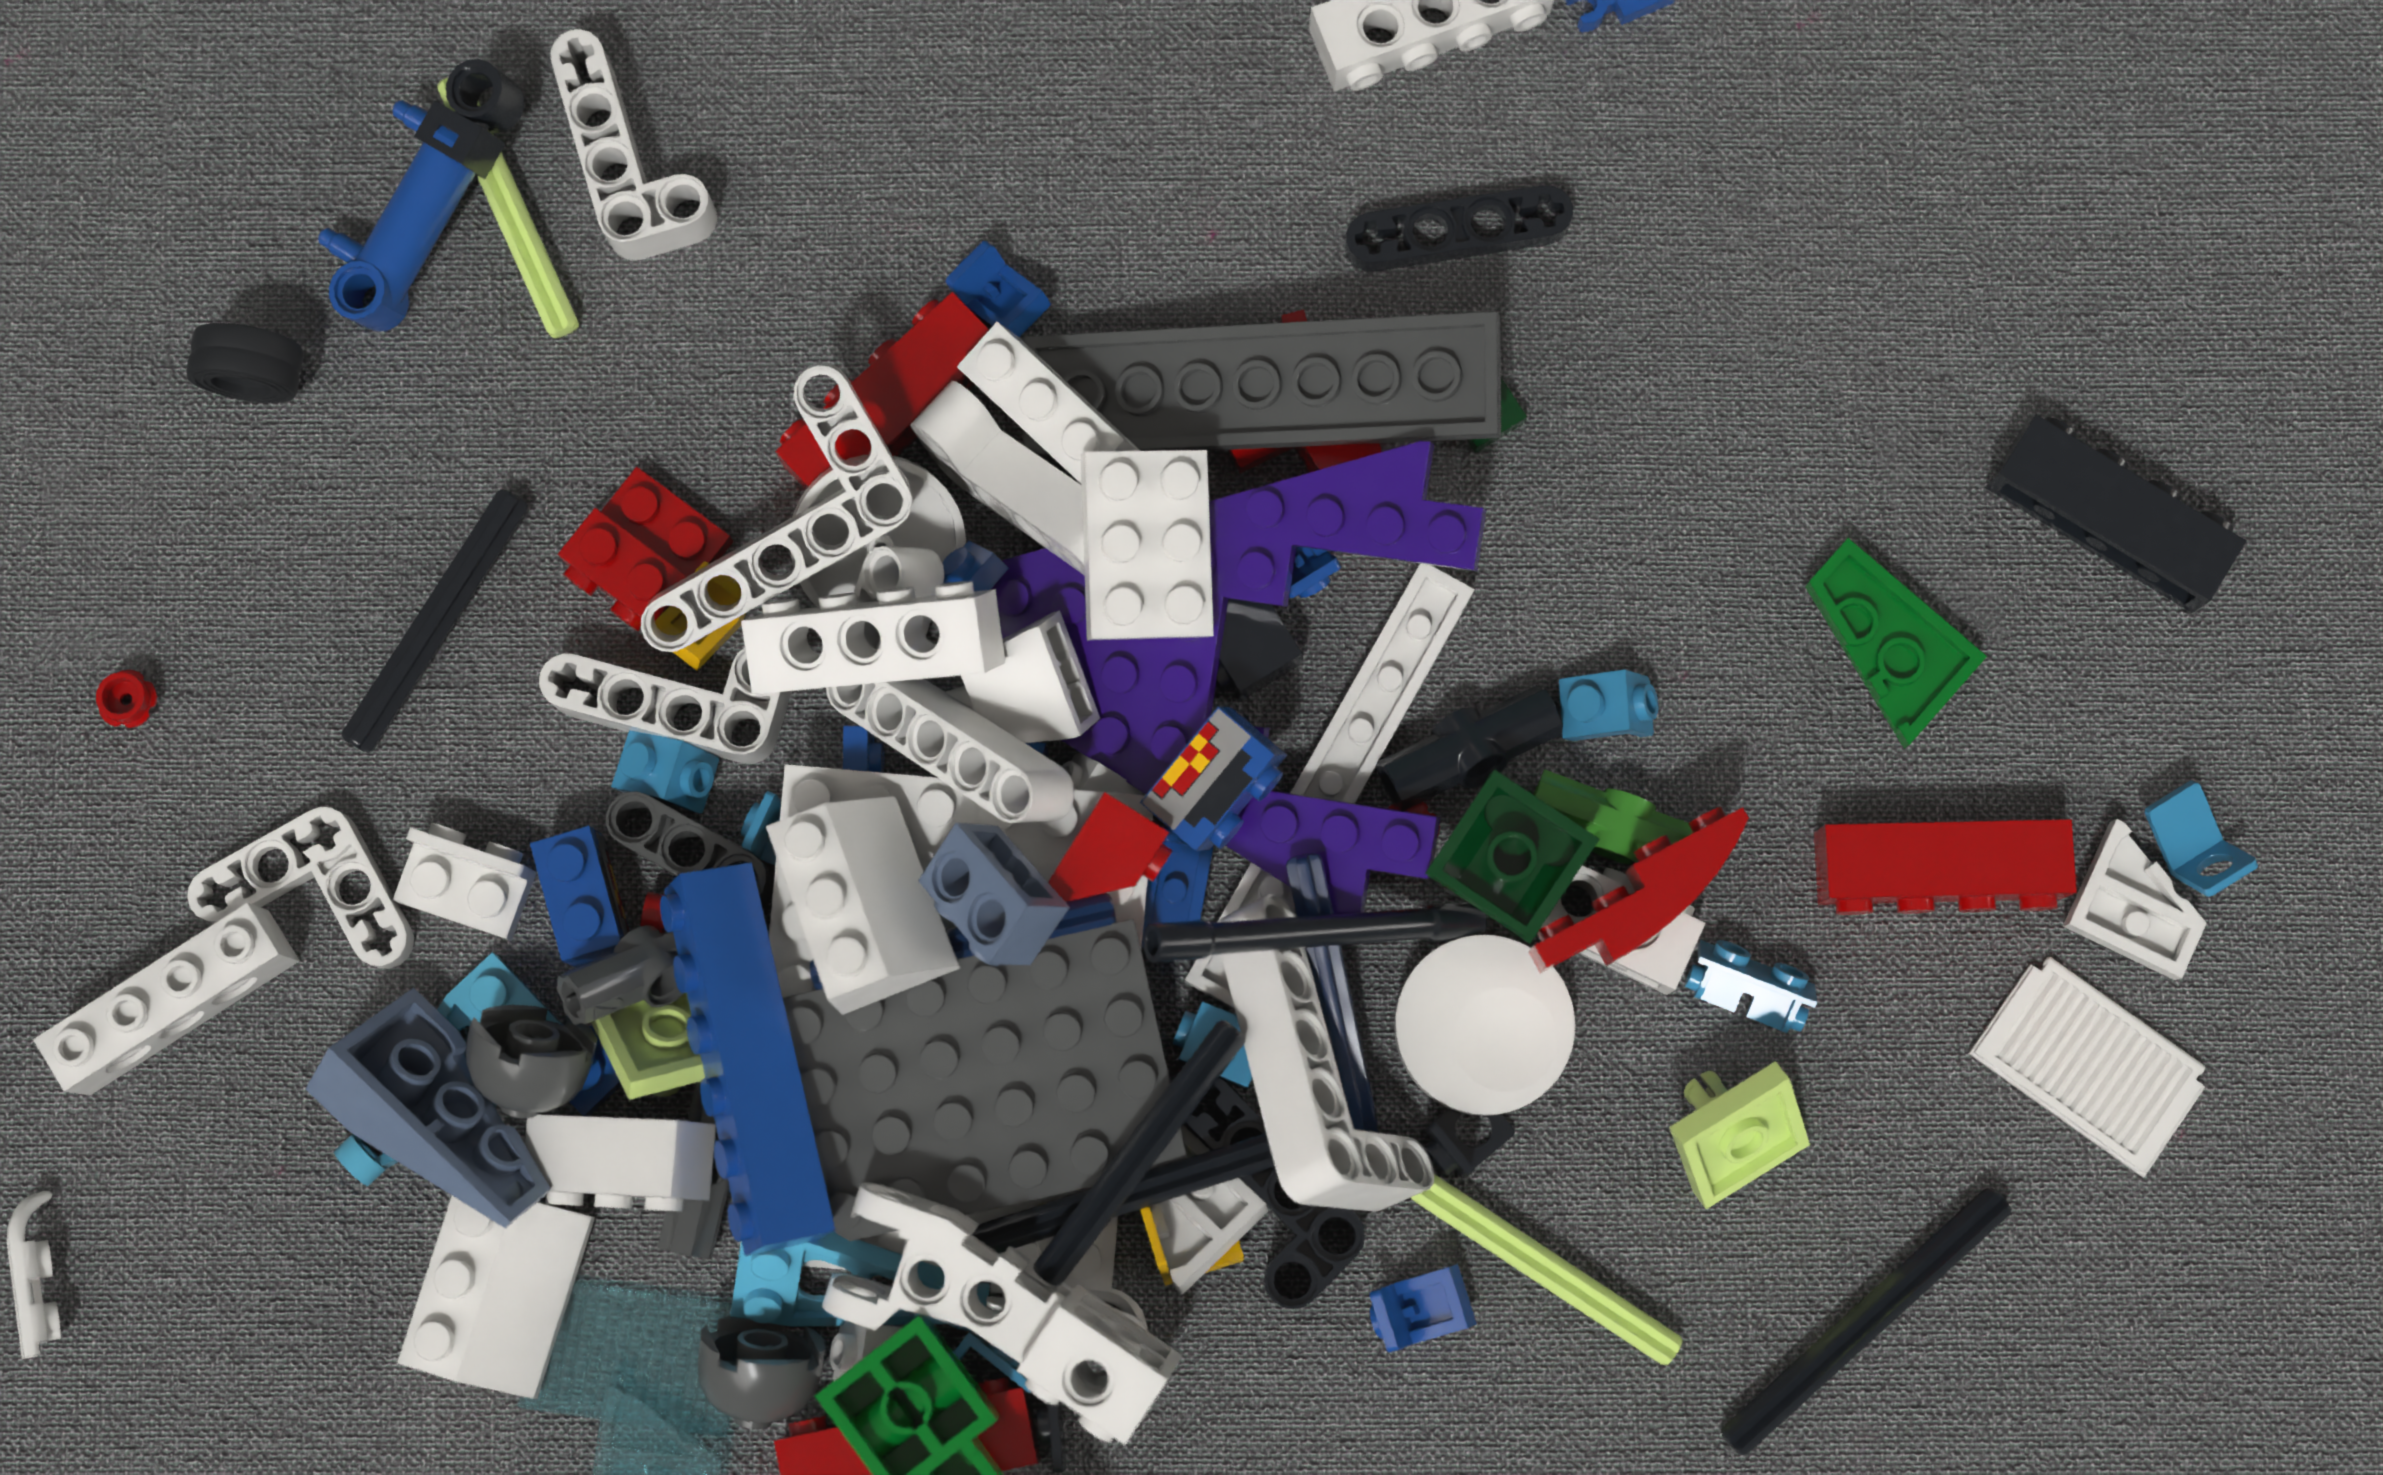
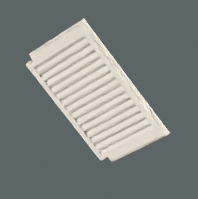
[1968,957,2205,1178]

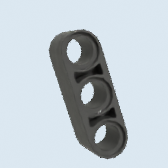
[606,791,774,907]

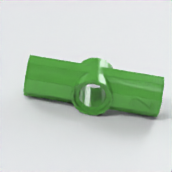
[1534,769,1693,865]

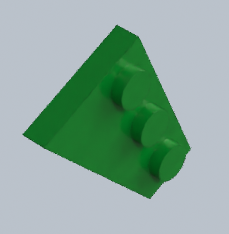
[1805,538,1987,749]

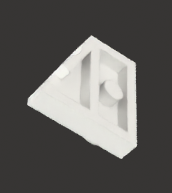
[2063,819,2207,980]
[1149,1125,1268,1295]

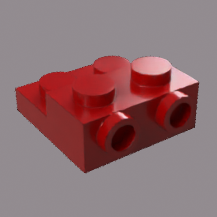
[557,466,734,632]

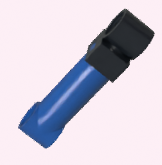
[318,59,524,332]

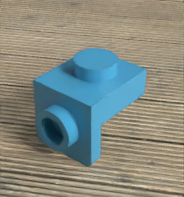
[1559,669,1658,741]
[611,730,719,813]

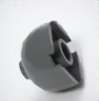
[466,1005,597,1119]
[698,1316,825,1429]

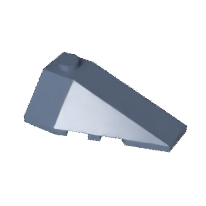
[305,987,551,1229]

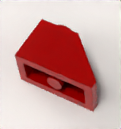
[1048,792,1173,902]

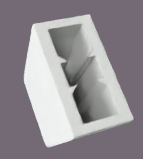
[946,611,1100,743]

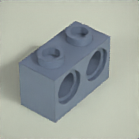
[918,823,1069,966]

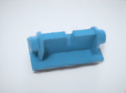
[1684,940,1817,1033]

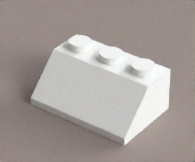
[766,796,960,1015]
[397,1196,595,1399]

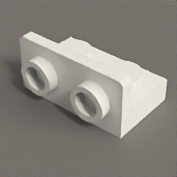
[392,823,537,941]

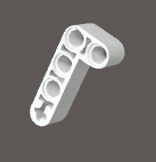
[551,29,717,261]
[910,381,1085,575]
[539,647,792,764]

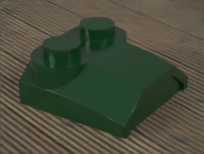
[1425,769,1600,943]

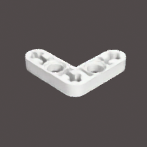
[187,807,414,969]

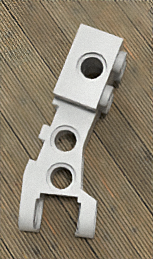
[822,1183,1182,1445]

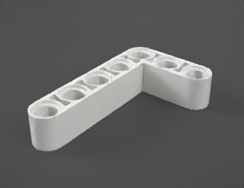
[641,363,912,652]
[826,546,1074,823]
[1218,893,1435,1212]

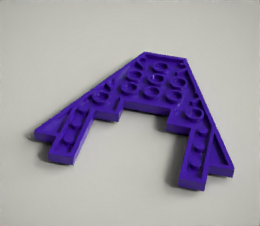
[990,441,1487,914]

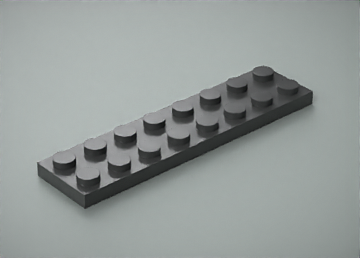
[1023,311,1501,458]

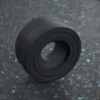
[186,323,303,403]

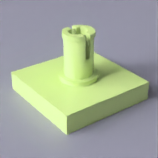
[591,993,705,1100]
[1669,1061,1810,1209]

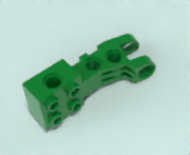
[815,1315,1005,1475]

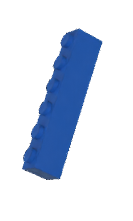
[660,862,836,1256]

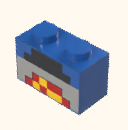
[1140,706,1287,851]
[530,826,630,968]

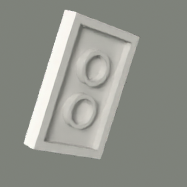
[1081,450,1214,640]

